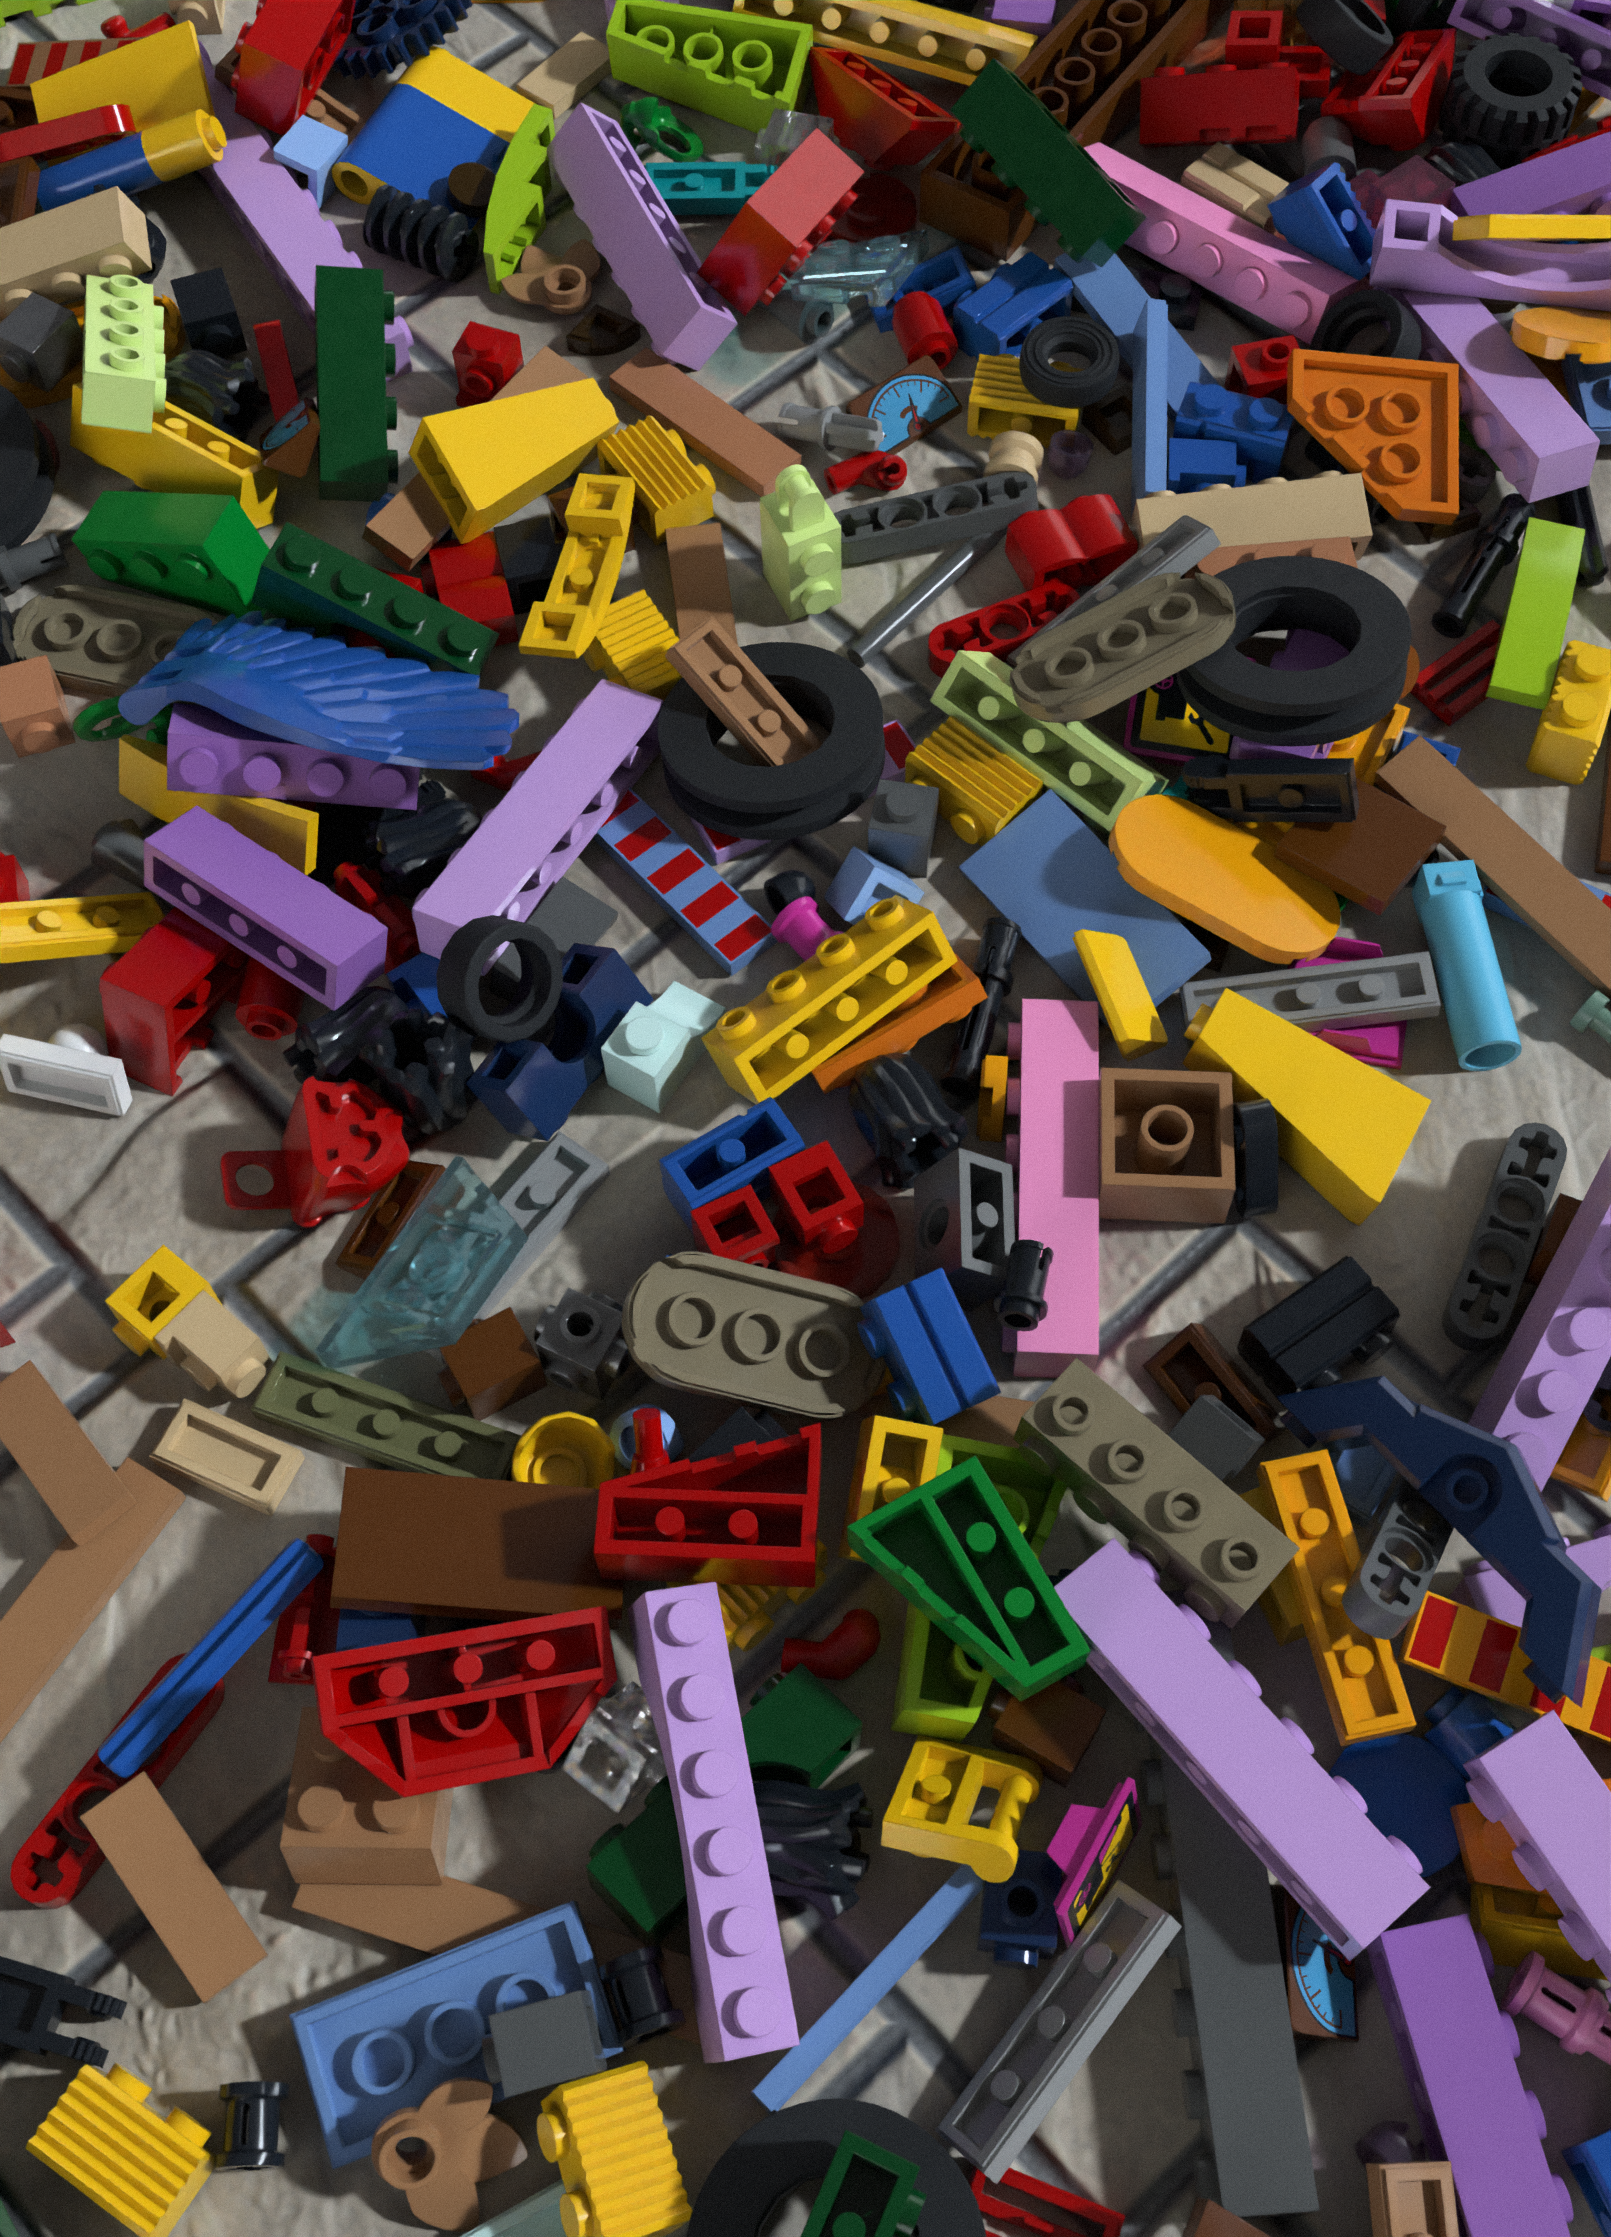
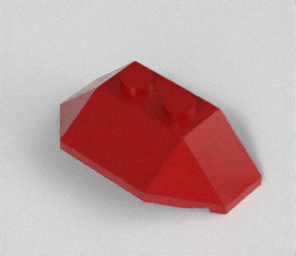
[1321,28,1457,151]
[808,47,963,171]
[311,1605,618,1797]

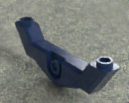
[1276,1375,1602,1708]

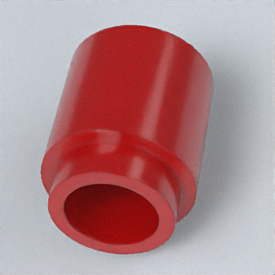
[892,291,958,370]
[235,957,306,1041]

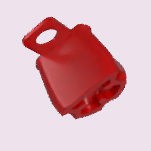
[220,1076,410,1228]

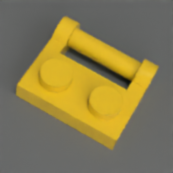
[881,1735,1044,1883]

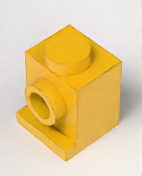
[105,1244,222,1360]

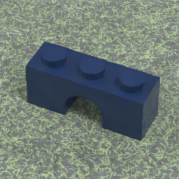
[466,943,654,1141]

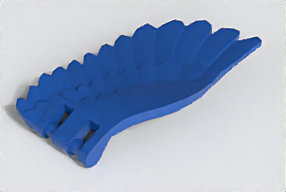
[118,610,520,770]

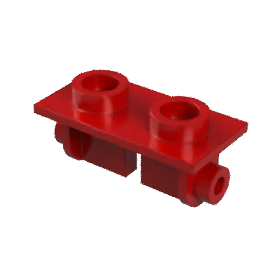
[333,862,422,975]
[268,1534,340,1686]

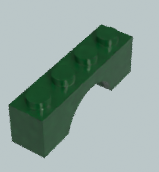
[251,522,500,676]
[585,1662,862,1947]

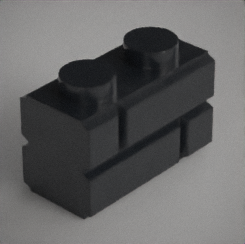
[1237,1255,1400,1407]

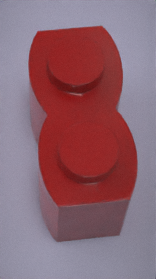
[1005,494,1139,591]
[420,531,519,646]

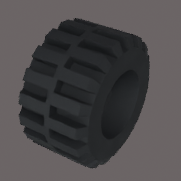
[1438,33,1583,170]

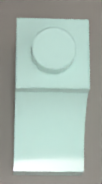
[601,981,726,1113]

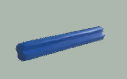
[97,1538,324,1778]

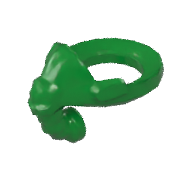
[619,97,703,162]
[73,684,173,746]

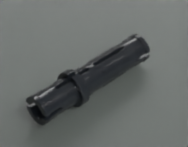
[1431,493,1536,639]
[940,917,1022,1097]

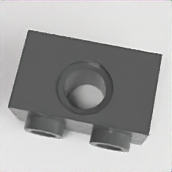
[914,1148,1015,1312]

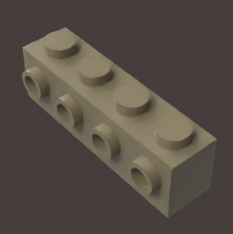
[1013,1358,1300,1629]

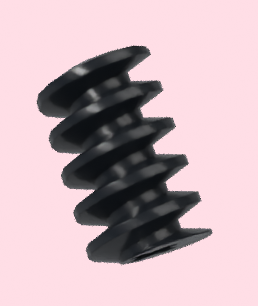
[363,184,479,283]

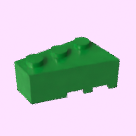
[71,490,270,619]
[847,1455,1091,1702]

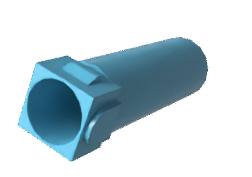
[1411,860,1522,1071]

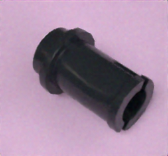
[993,1239,1054,1331]

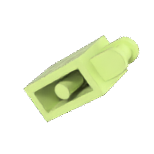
[759,464,842,621]

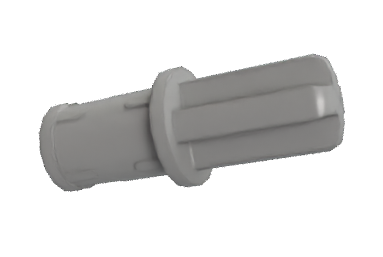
[777,403,884,453]

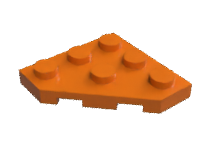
[1287,348,1459,525]

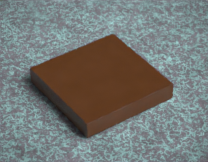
[1274,778,1447,916]

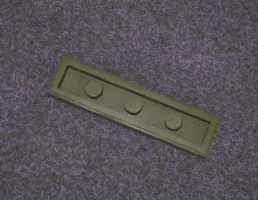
[251,1351,521,1481]

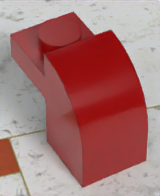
[1225,11,1333,99]

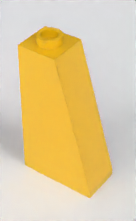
[409,377,620,544]
[1182,988,1432,1226]

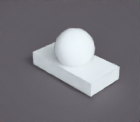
[0,1023,133,1116]

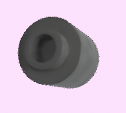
[1301,116,1357,186]

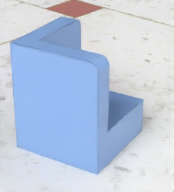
[273,115,348,209]
[824,846,924,925]

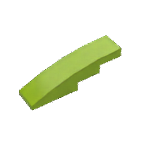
[483,104,555,295]
[1486,517,1585,710]

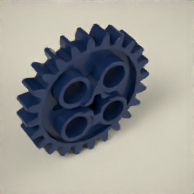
[332,0,473,80]

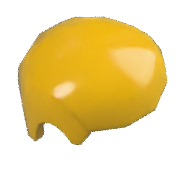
[511,1411,616,1489]

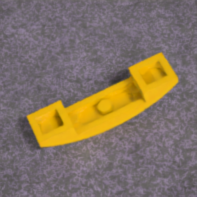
[518,473,635,659]

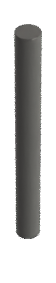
[847,529,1007,668]

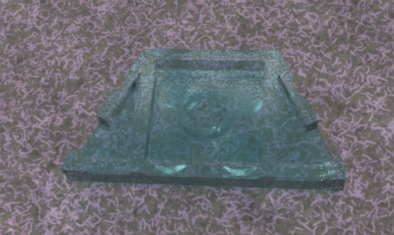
[789,230,929,307]
[314,1156,529,1369]

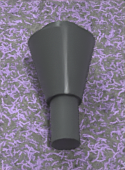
[756,289,834,345]
[91,819,175,910]

